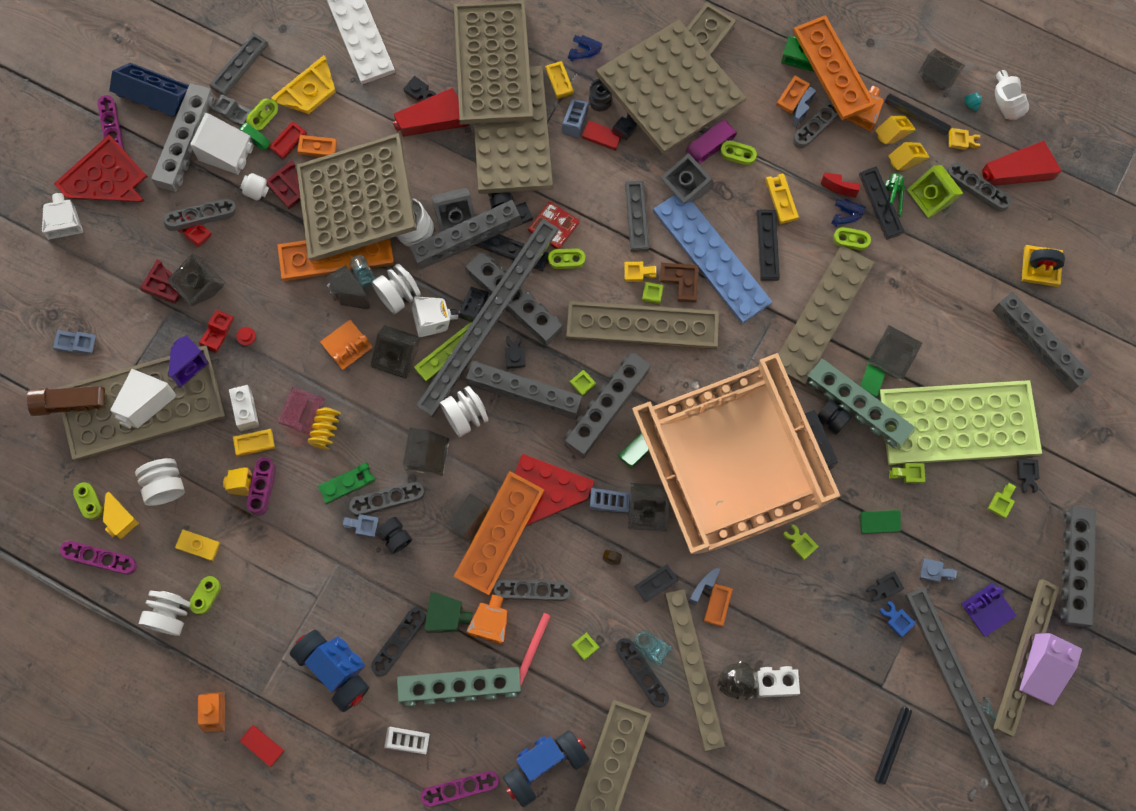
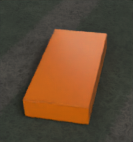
[703,583,733,627]

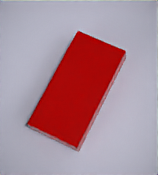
[269,121,307,160]
[582,121,621,151]
[240,725,285,767]

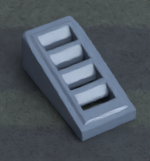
[562,99,589,137]
[590,488,630,513]

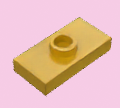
[545,61,574,99]
[233,429,276,457]
[175,530,221,561]

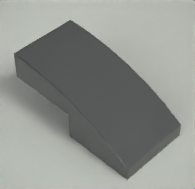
[212,94,252,126]

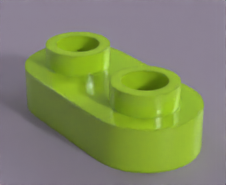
[246,98,278,130]
[720,141,757,165]
[833,227,871,251]
[548,248,585,269]
[73,482,103,520]
[190,576,221,615]

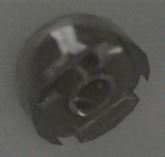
[717,662,759,700]

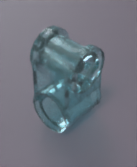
[349,255,375,291]
[634,630,673,666]

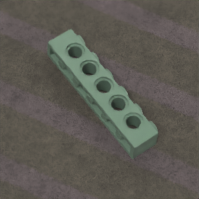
[808,358,915,450]
[397,667,521,707]

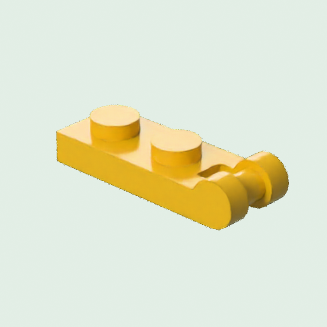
[765,173,799,224]

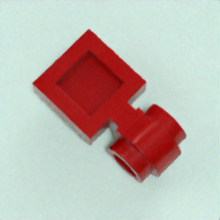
[177,216,211,247]

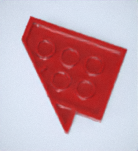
[54,135,148,202]
[514,454,594,527]

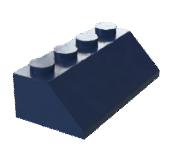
[109,62,189,117]

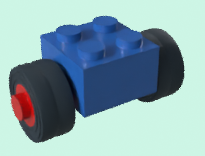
[289,630,369,712]
[503,730,590,808]

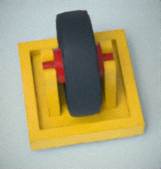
[1021,245,1065,287]

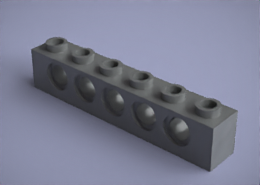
[410,200,522,270]
[465,252,562,347]
[993,292,1092,393]
[564,352,651,459]
[466,361,582,420]
[1060,506,1096,628]

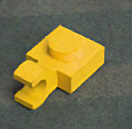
[624,262,656,282]

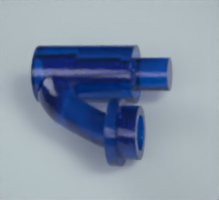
[568,35,603,62]
[831,199,866,227]

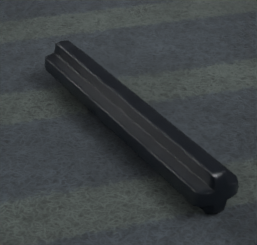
[885,93,951,135]
[874,707,912,785]

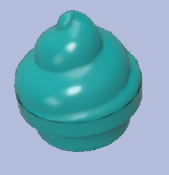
[964,92,982,111]

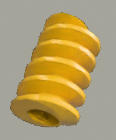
[308,407,341,450]

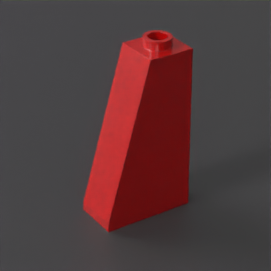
[393,87,469,137]
[982,141,1061,186]

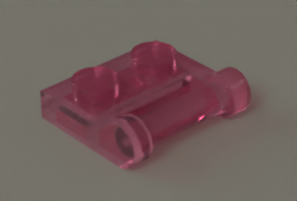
[278,387,325,435]

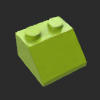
[907,165,964,218]

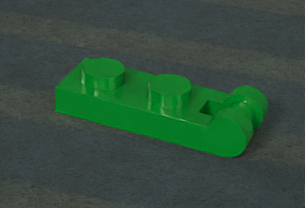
[318,463,376,504]

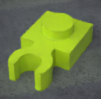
[783,525,819,561]

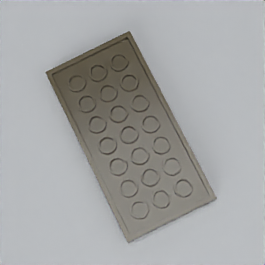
[454,0,533,124]
[474,66,553,194]
[56,346,226,462]

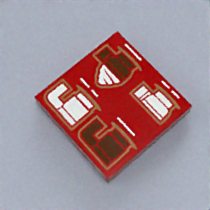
[528,201,580,249]

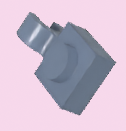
[343,514,379,538]
[919,558,957,583]

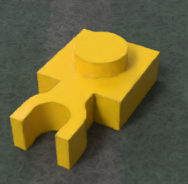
[949,128,980,150]

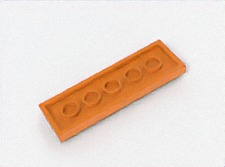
[793,15,875,120]
[277,238,394,281]
[454,471,544,595]

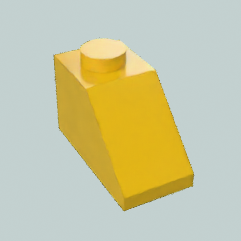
[875,116,916,144]
[888,142,930,170]
[223,467,253,496]
[103,492,139,539]

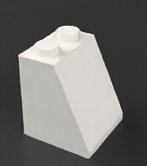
[190,113,254,175]
[110,369,176,428]

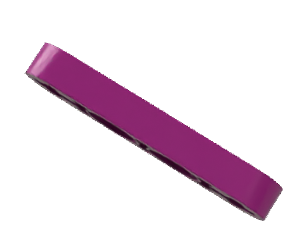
[98,95,124,150]
[60,541,137,575]
[421,771,499,807]

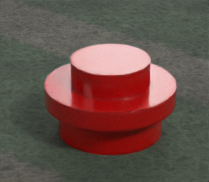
[236,327,256,346]

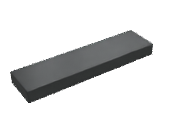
[209,32,269,96]
[625,181,649,252]

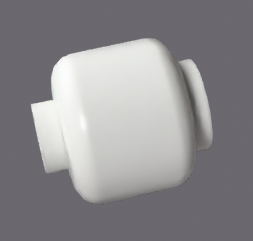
[240,173,269,201]

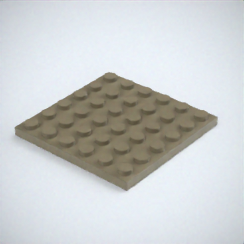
[595,19,746,154]
[296,133,417,262]

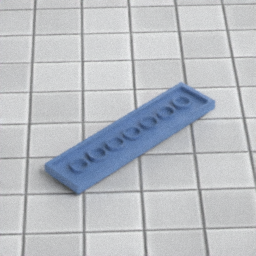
[653,194,772,324]

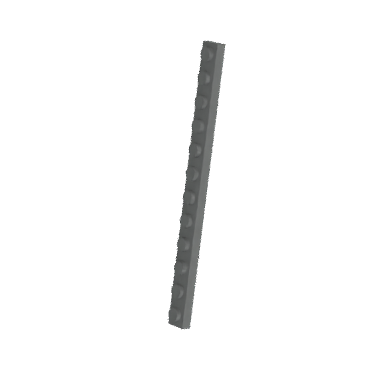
[416,219,559,417]
[905,587,1029,811]

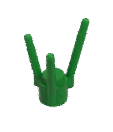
[885,174,905,217]

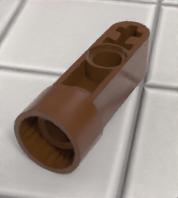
[27,386,105,416]

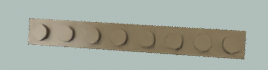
[993,579,1060,737]
[665,589,725,751]

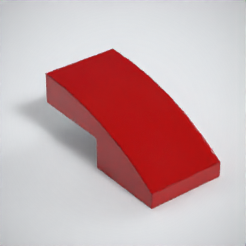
[821,173,860,198]
[199,309,234,353]

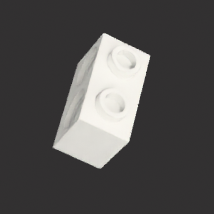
[229,385,259,432]
[755,666,800,698]

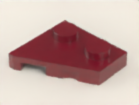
[266,160,301,209]
[140,259,184,304]

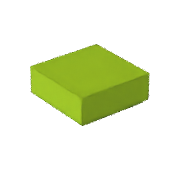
[642,282,664,305]
[569,370,596,397]
[571,632,599,661]

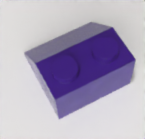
[169,335,209,388]

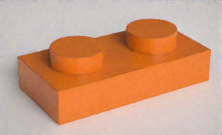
[776,76,810,115]
[297,135,337,157]

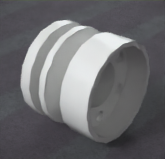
[396,198,434,247]
[371,264,421,314]
[440,386,488,437]
[135,458,185,506]
[138,590,191,636]

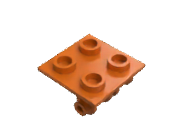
[320,320,373,370]

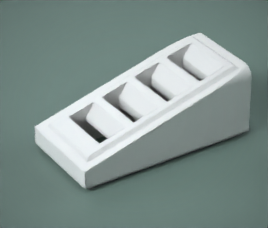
[384,727,430,755]

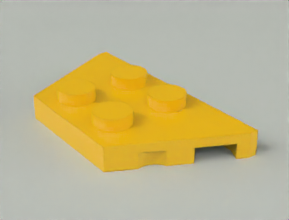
[271,55,336,114]

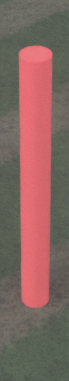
[519,613,551,685]

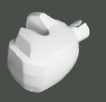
[995,70,1029,120]

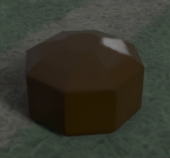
[602,550,622,565]

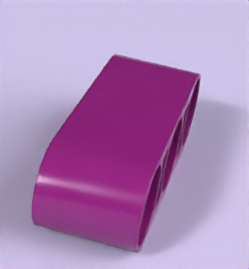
[686,120,737,165]
[247,457,276,516]

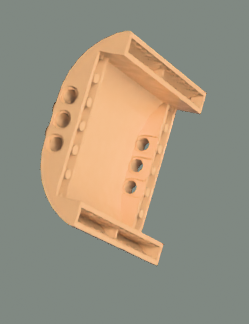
[632,353,840,554]

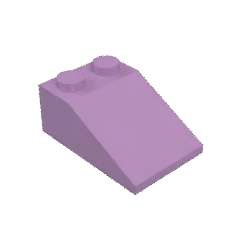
[1019,633,1082,705]

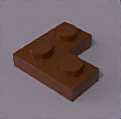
[660,262,699,303]

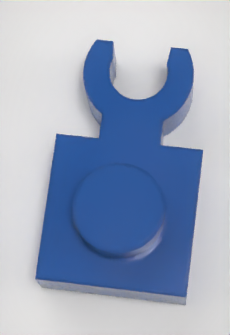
[879,601,916,638]

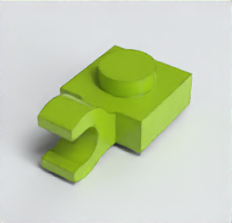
[889,463,925,484]
[987,483,1016,519]

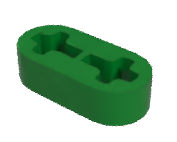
[239,122,271,151]

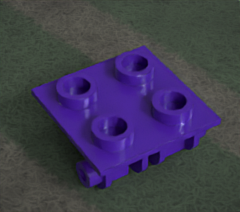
[961,583,1016,637]

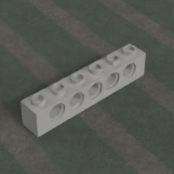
[151,83,215,192]

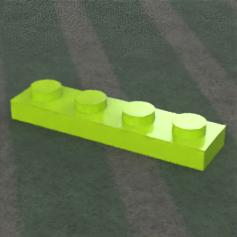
[414,322,472,383]

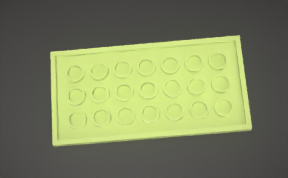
[879,380,1042,465]

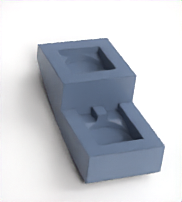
[793,87,816,127]
[53,330,96,354]
[689,568,720,605]

